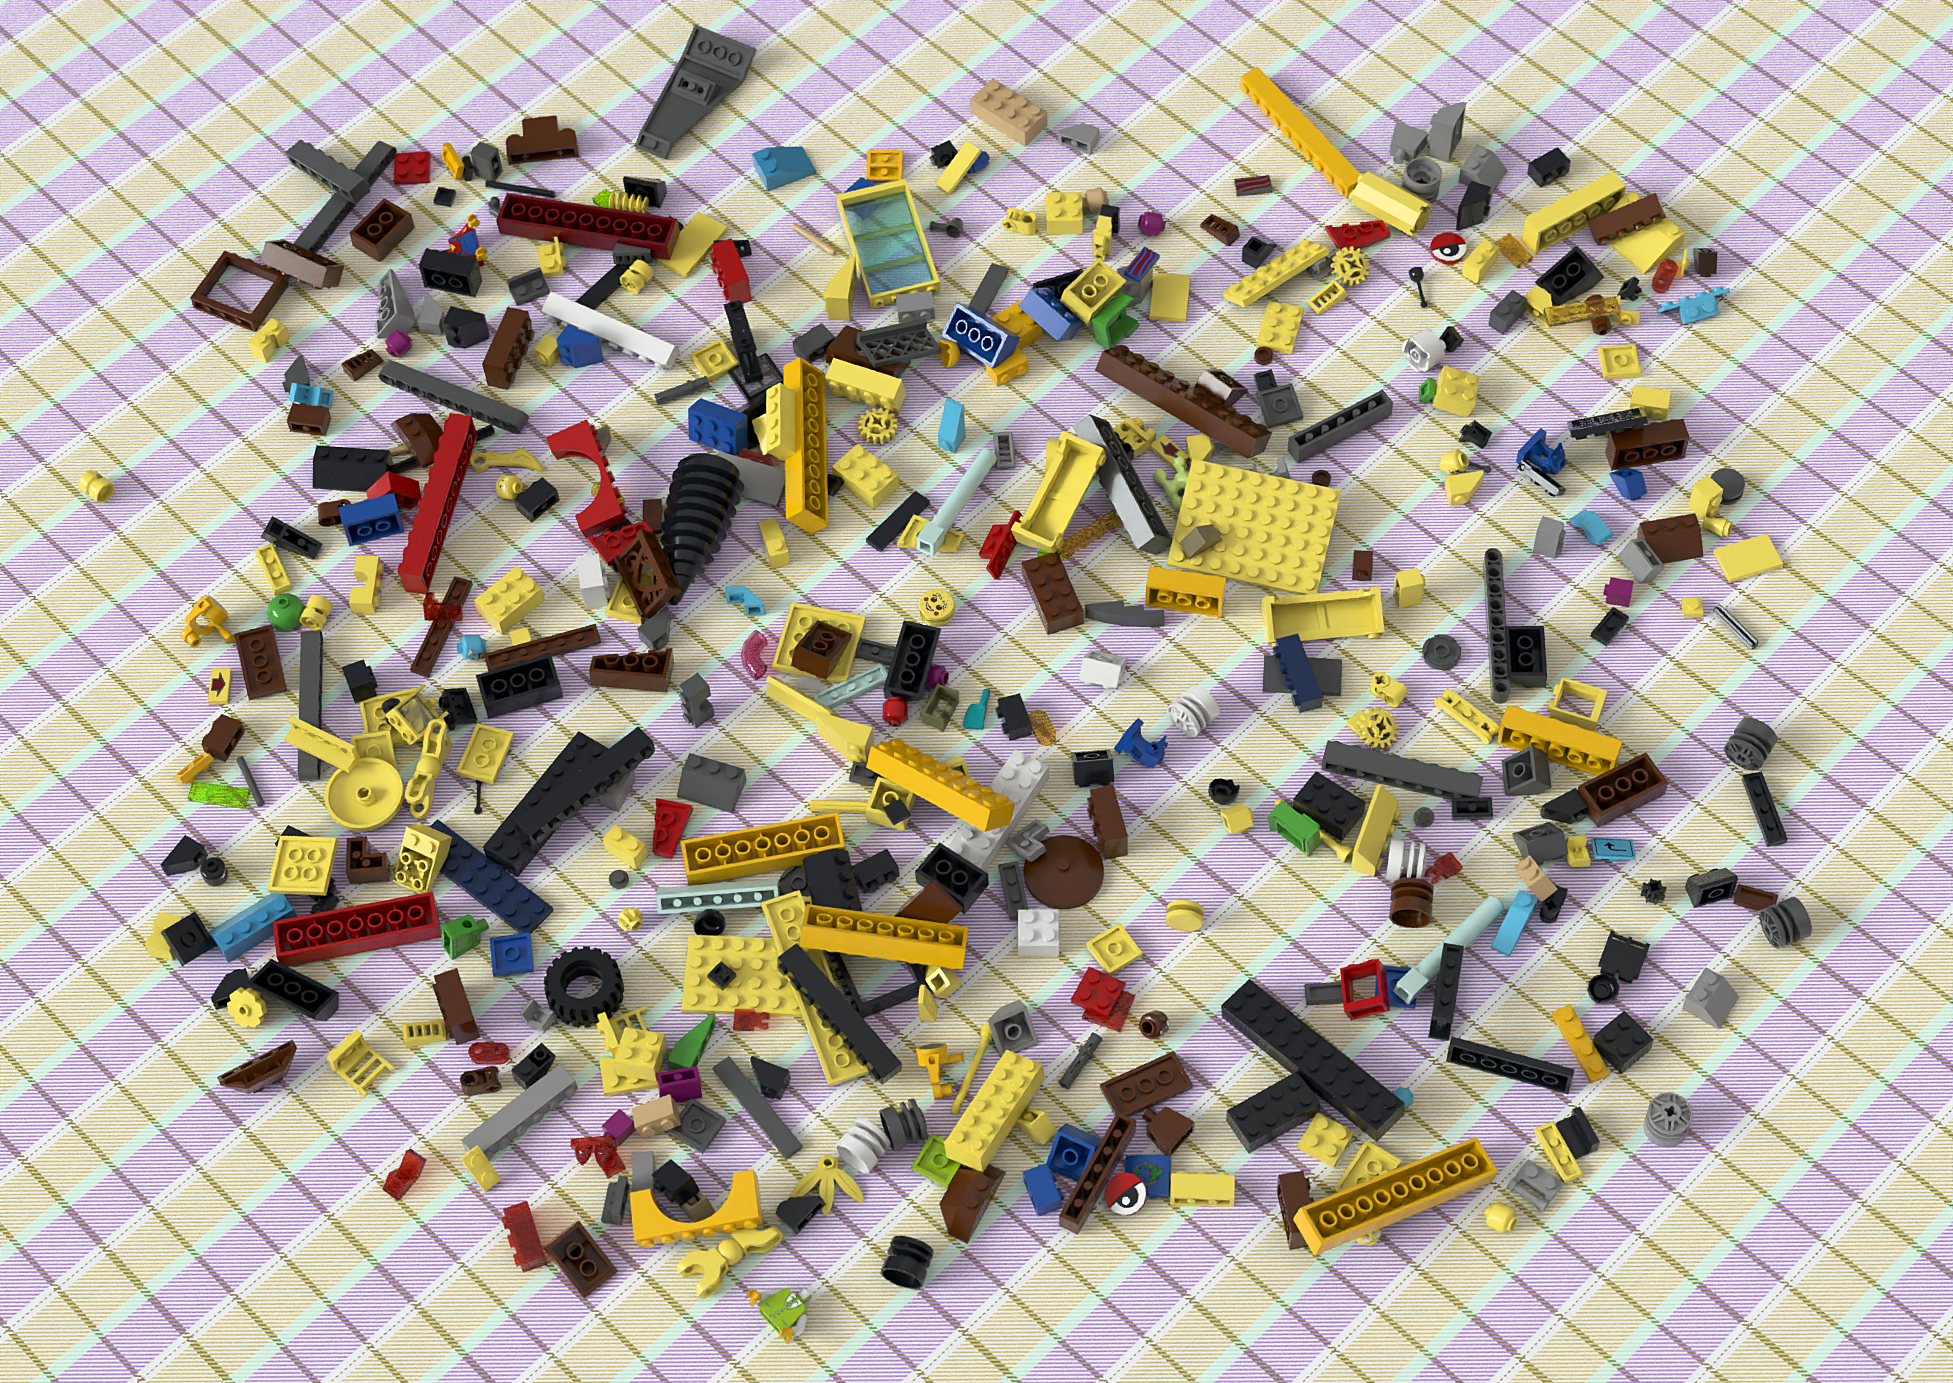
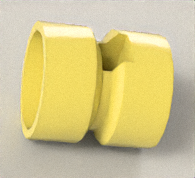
[620,260,654,294]
[78,470,115,504]
[299,595,333,631]

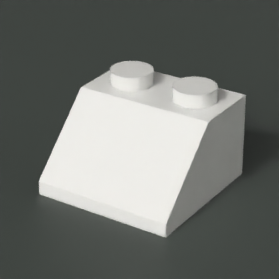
[1079,649,1127,689]

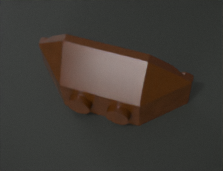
[391,413,444,468]
[217,1039,297,1094]
[939,1164,1006,1244]

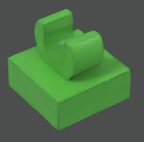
[1419,377,1436,404]

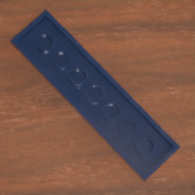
[430,819,554,934]

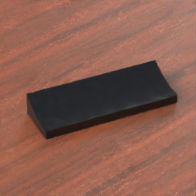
[1446,1036,1575,1094]

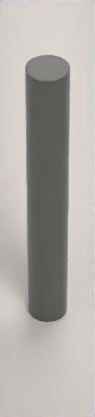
[236,756,265,807]

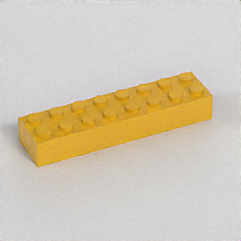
[867,739,1015,832]
[680,812,845,886]
[800,904,968,970]

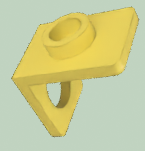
[1662,249,1689,278]
[1613,295,1640,326]

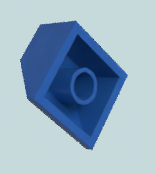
[556,324,603,368]
[1046,1123,1102,1182]

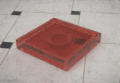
[1082,991,1135,1033]

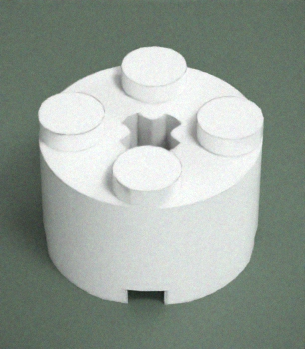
[1402,328,1446,372]

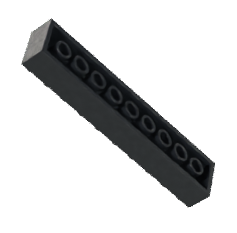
[1221,979,1405,1142]

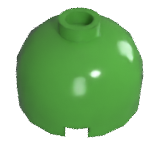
[267,593,305,632]

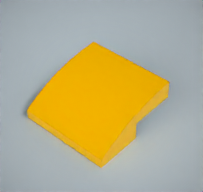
[866,150,903,181]

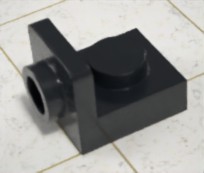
[1459,420,1492,449]

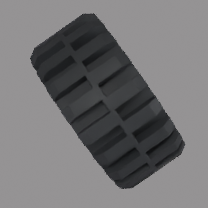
[544,946,624,1028]

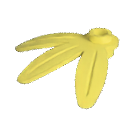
[790,1155,864,1215]

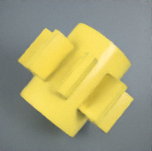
[618,907,643,932]

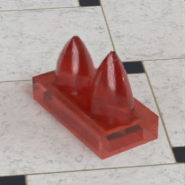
[570,1135,618,1168]

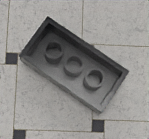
[476,654,563,719]
[1226,1071,1320,1154]

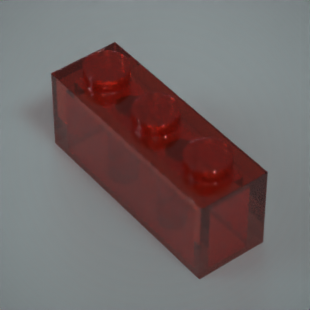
[501,1201,548,1273]

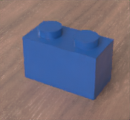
[1023,1163,1064,1217]

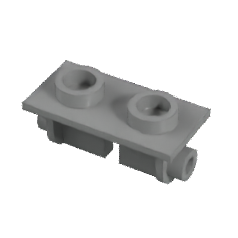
[1306,248,1341,281]

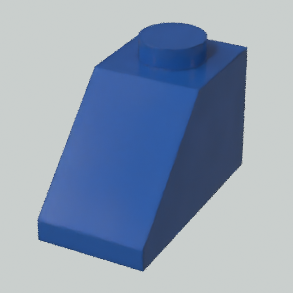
[1609,467,1647,501]

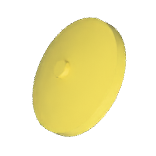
[324,758,404,832]

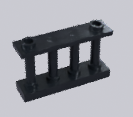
[723,300,764,384]
[1428,943,1464,1041]

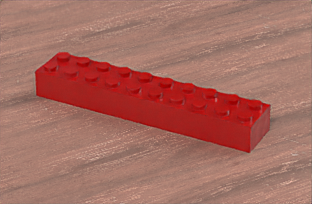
[397,413,477,595]

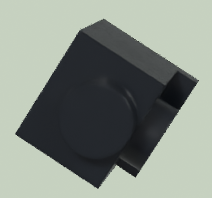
[930,140,958,169]

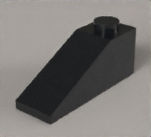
[261,516,323,560]

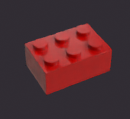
[709,238,752,304]

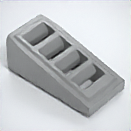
[993,432,1015,469]

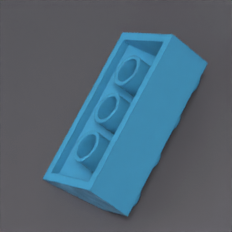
[209,894,297,963]

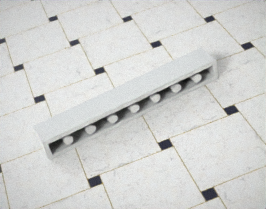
[541,292,680,370]

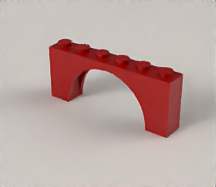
[546,419,628,538]

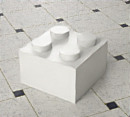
[576,554,611,610]
[1018,909,1059,957]

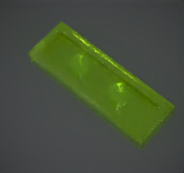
[187,781,251,809]

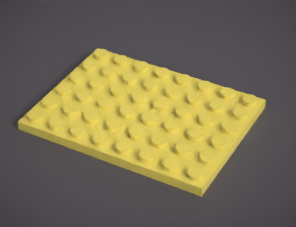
[1167,459,1341,595]

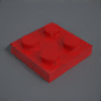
[394,151,431,185]
[1071,966,1126,1019]

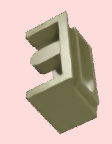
[920,684,960,732]

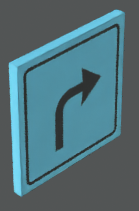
[1591,838,1636,862]

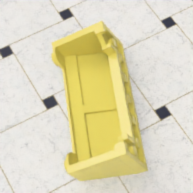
[1011,431,1106,553]
[1261,586,1385,647]

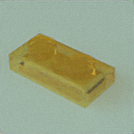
[1495,233,1533,269]

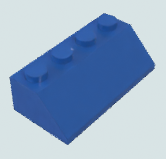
[941,302,1021,368]

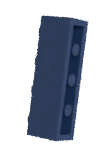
[1273,633,1323,713]

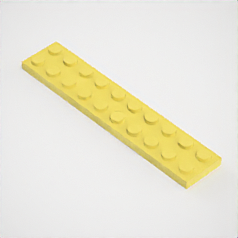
[761,890,868,1087]

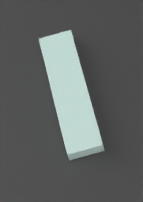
[813,664,888,709]

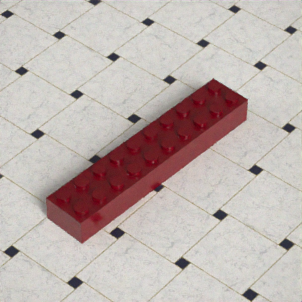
[496,193,680,260]

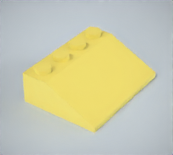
[1608,190,1685,274]

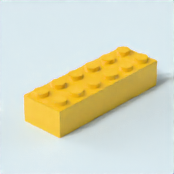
[1497,705,1622,776]

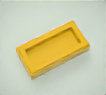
[441,142,465,180]

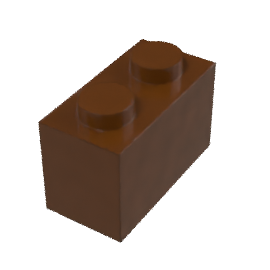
[287,403,331,436]
[201,714,245,762]

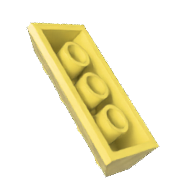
[1351,784,1401,877]

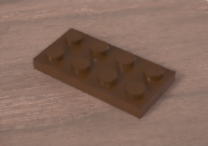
[234,624,287,700]
[1100,1051,1193,1117]

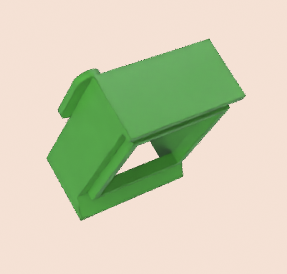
[1091,291,1139,349]
[1267,801,1321,857]

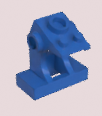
[1516,428,1567,475]
[1114,718,1168,768]

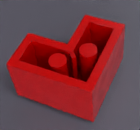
[366,471,422,509]

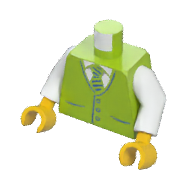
[745,1288,812,1344]

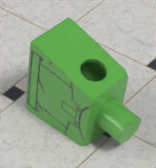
[442,914,489,960]

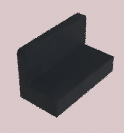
[1556,1107,1600,1159]

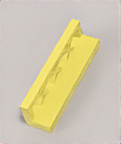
[765,676,840,724]
[284,716,360,773]

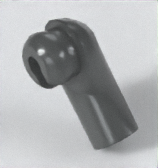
[488,197,500,217]

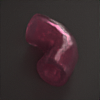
[741,630,768,680]

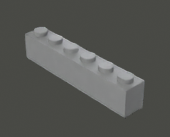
[461,1064,578,1160]

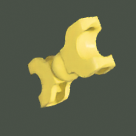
[405,719,452,819]
[677,1210,783,1299]

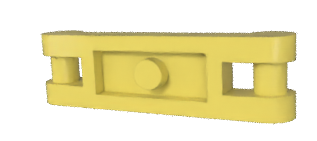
[1434,688,1500,744]

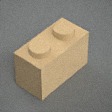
[1514,855,1557,902]
[632,1094,681,1139]

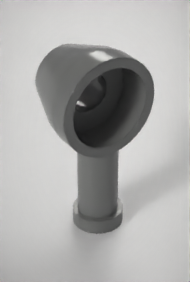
[930,218,963,238]

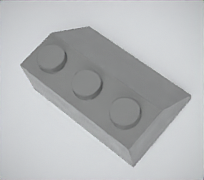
[1427,102,1466,163]

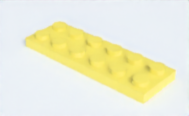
[1222,239,1330,307]

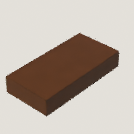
[643,499,662,534]
[1733,884,1778,911]

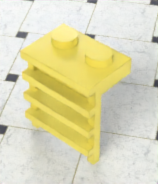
[596,1006,647,1058]
[326,1029,395,1097]

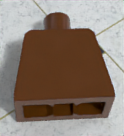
[1142,1107,1195,1157]

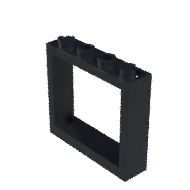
[827,952,928,1018]

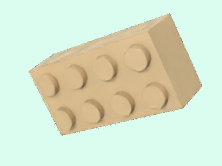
[970,78,1047,146]

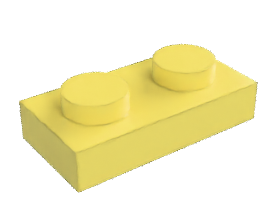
[460,1145,502,1192]

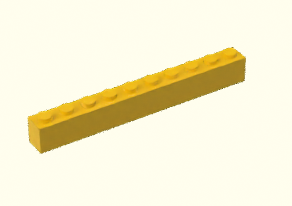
[1240,67,1360,199]

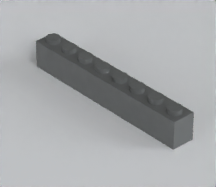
[1321,740,1483,800]

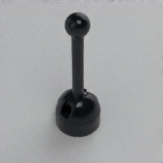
[1408,267,1428,308]

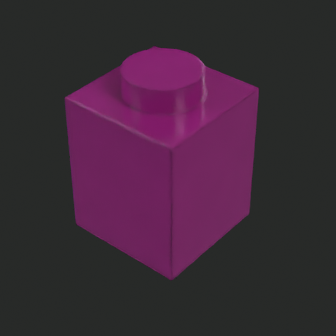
[1603,577,1634,607]
[602,1108,636,1147]

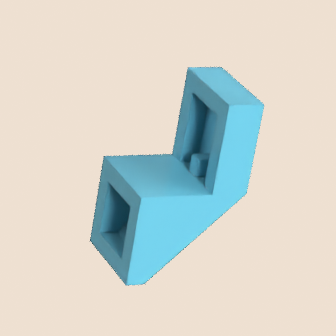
[289,383,334,409]
[1570,510,1614,545]
[725,586,765,616]

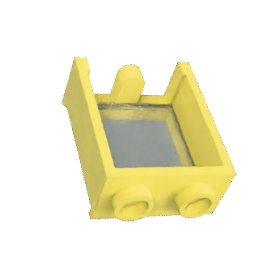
[385,684,449,745]

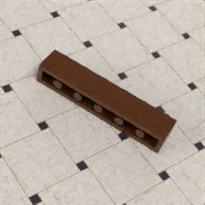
[1059,1112,1136,1235]

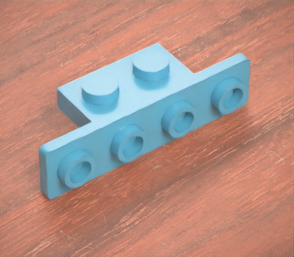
[1657,286,1730,324]

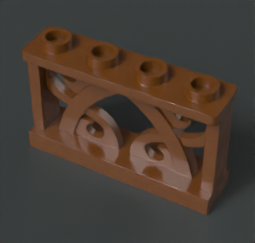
[614,529,682,619]

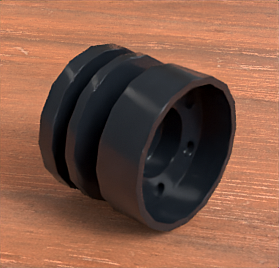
[881,1236,934,1289]

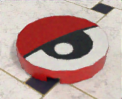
[1430,232,1467,265]
[1104,1173,1147,1215]

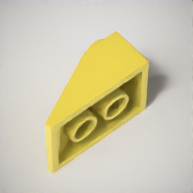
[823,255,857,321]
[1060,258,1126,324]
[816,711,874,764]

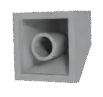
[987,1000,1039,1058]

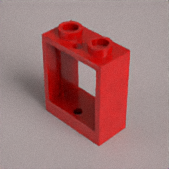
[1340,959,1390,1020]

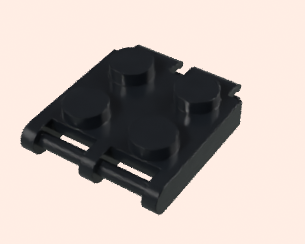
[1598,930,1650,984]

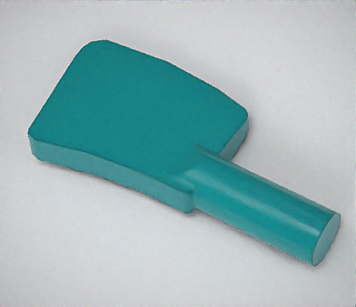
[963,689,991,730]

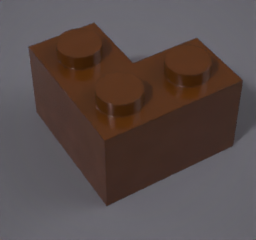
[346,836,390,884]

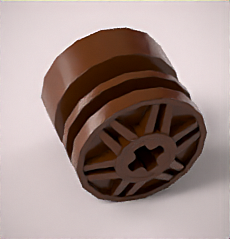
[1389,878,1434,928]

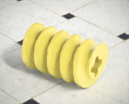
[609,191,649,214]

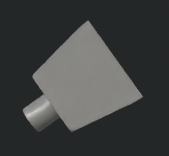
[1390,122,1428,164]

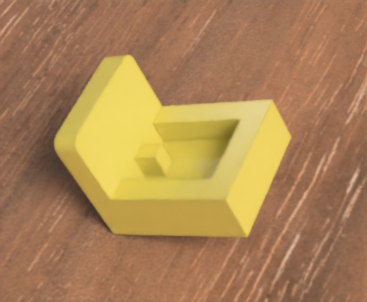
[1565,835,1591,867]

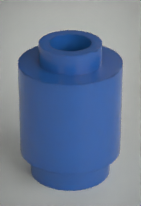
[967,150,990,174]

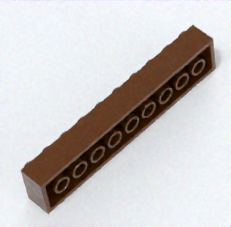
[1095,345,1272,459]

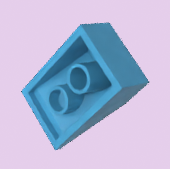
[752,146,816,191]

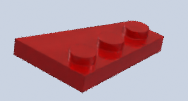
[652,798,693,859]

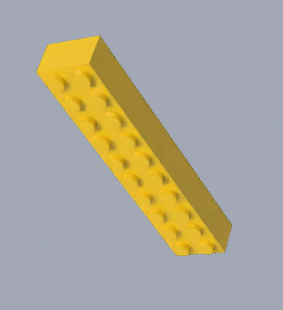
[783,357,829,534]
[1293,1136,1498,1256]

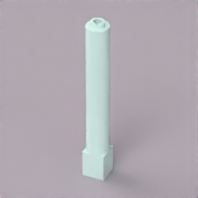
[917,449,997,556]
[1393,896,1504,1005]

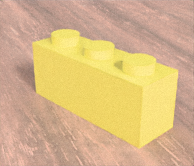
[1170,1171,1235,1207]

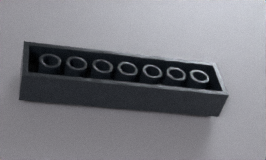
[483,731,609,877]

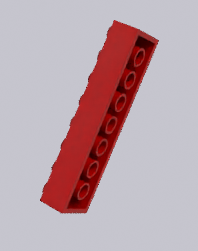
[273,891,442,967]

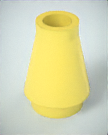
[1702,517,1733,537]

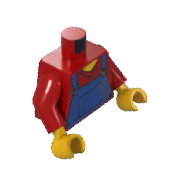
[442,214,488,267]

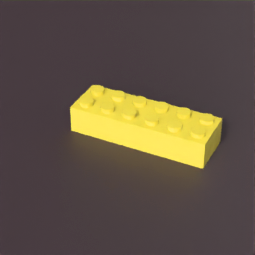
[1522,172,1626,255]
[944,1050,1045,1172]

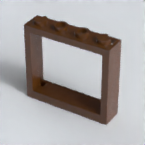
[190,251,289,332]

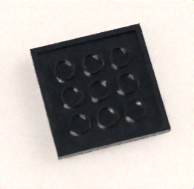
[1567,407,1648,440]

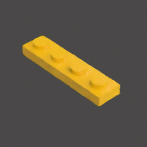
[1551,1004,1610,1084]

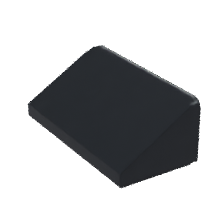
[1451,797,1493,821]

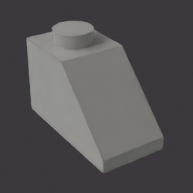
[1058,123,1099,155]
[418,294,445,336]

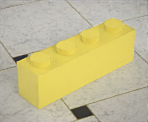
[767,383,796,461]

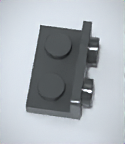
[507,267,550,306]
[601,1175,630,1225]

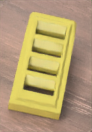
[1307,279,1347,315]
[918,985,938,1022]
[402,1020,447,1048]

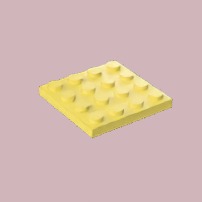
[772,602,866,683]

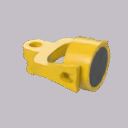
[180,595,235,648]
[916,1043,964,1100]

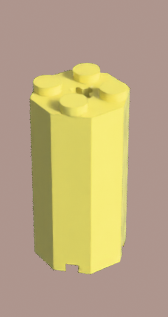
[1349,171,1433,236]

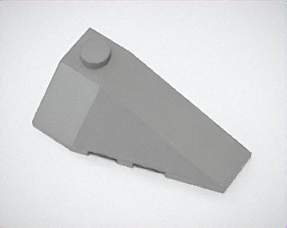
[375,269,416,339]

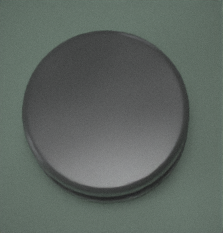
[1710,468,1745,505]

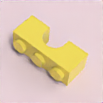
[349,555,384,614]

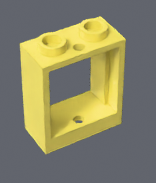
[1547,677,1607,731]

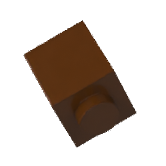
[1352,550,1373,581]

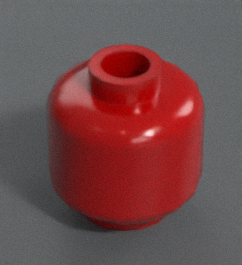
[882,697,908,727]

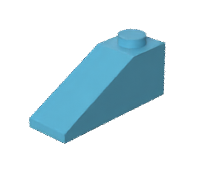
[938,397,966,453]
[1491,890,1538,957]

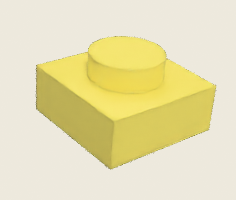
[1681,597,1704,618]

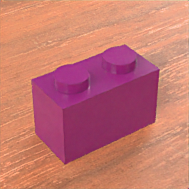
[656,1066,702,1102]

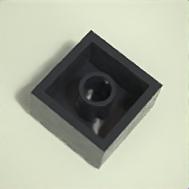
[1593,1011,1654,1074]

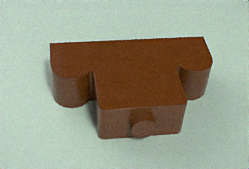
[506,115,579,165]

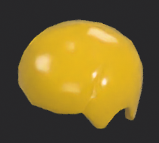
[936,339,960,368]

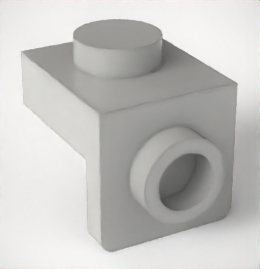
[520,999,557,1032]

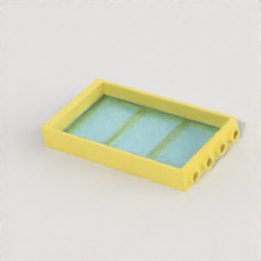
[836,179,940,309]

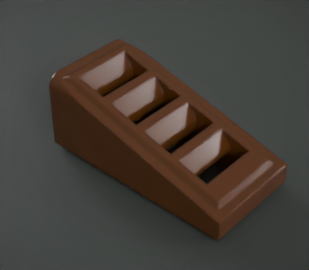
[1200,214,1240,246]
[341,349,383,382]

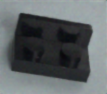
[438,688,477,731]

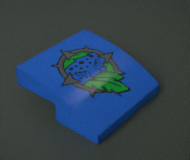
[1125,1155,1171,1199]

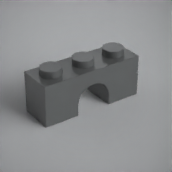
[679,673,715,728]

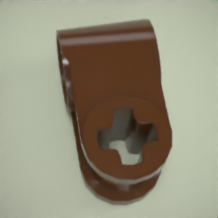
[318,499,351,527]
[460,1066,502,1096]

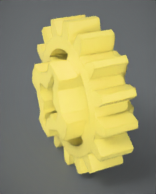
[1330,246,1371,287]
[858,407,898,445]
[1356,706,1399,750]

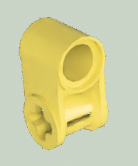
[1001,207,1037,235]
[1370,672,1409,708]

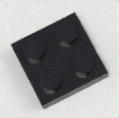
[161,912,217,966]

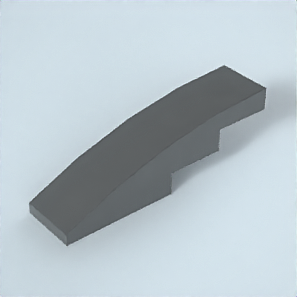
[1085,601,1165,627]

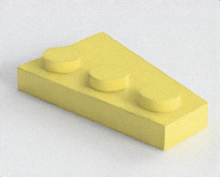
[897,515,965,553]
[599,1056,664,1097]

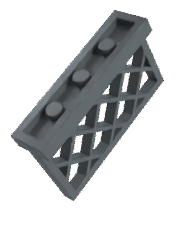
[856,319,942,368]

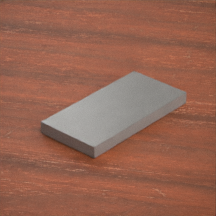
[718,451,785,508]

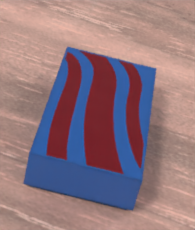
[1124,246,1160,282]

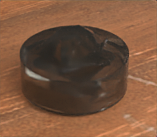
[1413,807,1434,828]

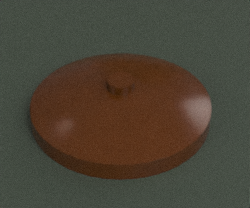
[1024,835,1104,909]

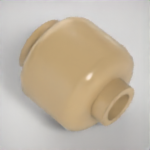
[1082,187,1109,213]

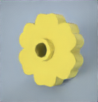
[227,987,267,1028]

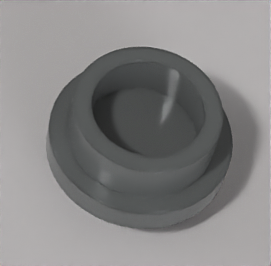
[609,870,629,889]

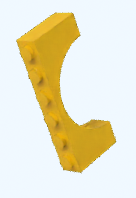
[630,1169,763,1248]

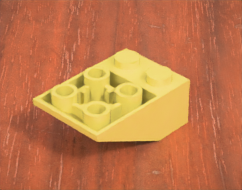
[392,823,452,894]

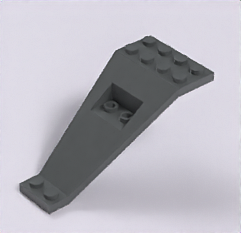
[634,24,757,160]

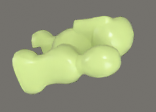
[1153,456,1189,511]

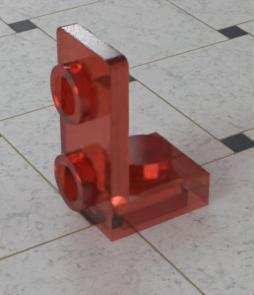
[423,592,463,621]

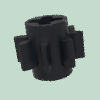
[1640,878,1667,905]

